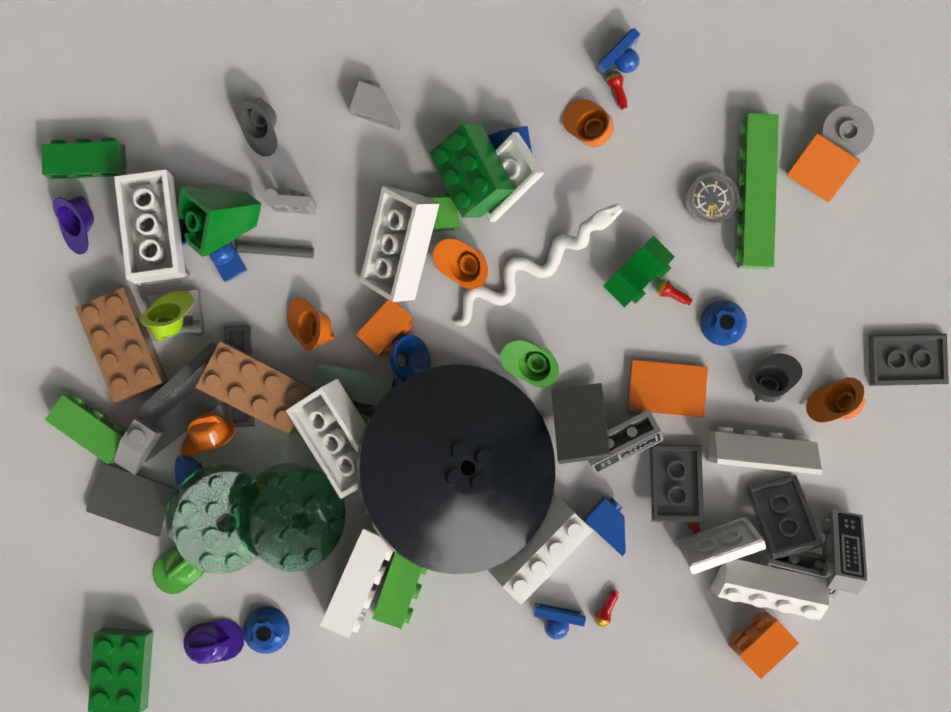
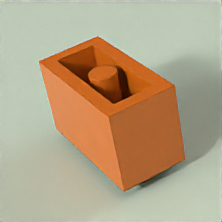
[356,299,414,356]

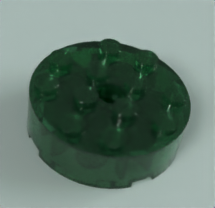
[237,463,346,572]
[166,464,276,574]

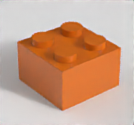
[729,611,800,679]

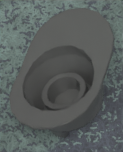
[234,98,278,156]
[748,353,803,402]

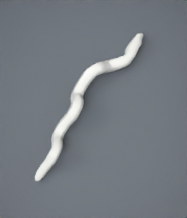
[454,204,622,326]

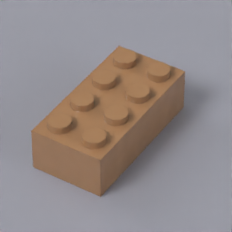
[75,288,168,402]
[195,339,313,435]

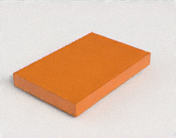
[627,360,708,417]

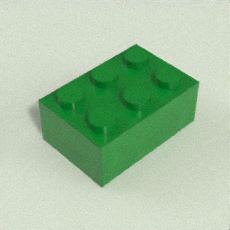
[430,123,515,218]
[88,628,153,712]

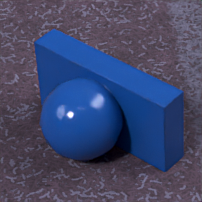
[597,28,641,76]
[209,241,248,283]
[533,603,586,639]

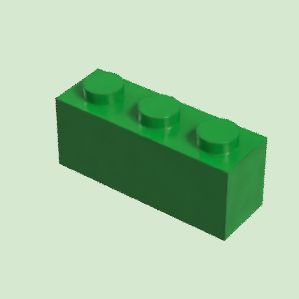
[41,138,126,179]

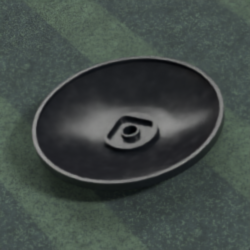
[357,364,555,574]

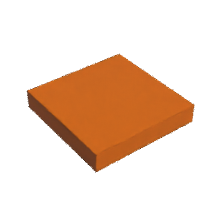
[787,132,860,203]

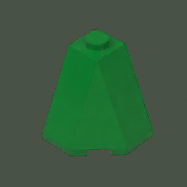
[177,186,261,257]

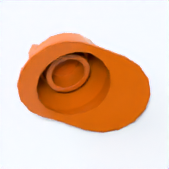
[432,238,488,289]
[287,298,335,351]
[806,377,866,423]
[181,412,236,457]

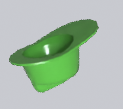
[500,340,559,387]
[153,540,209,594]

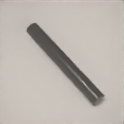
[237,243,314,258]

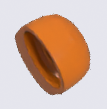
[562,99,614,147]

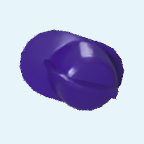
[53,196,94,255]
[184,620,244,664]

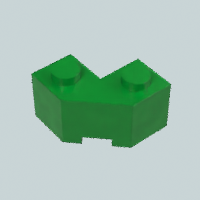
[603,236,675,308]

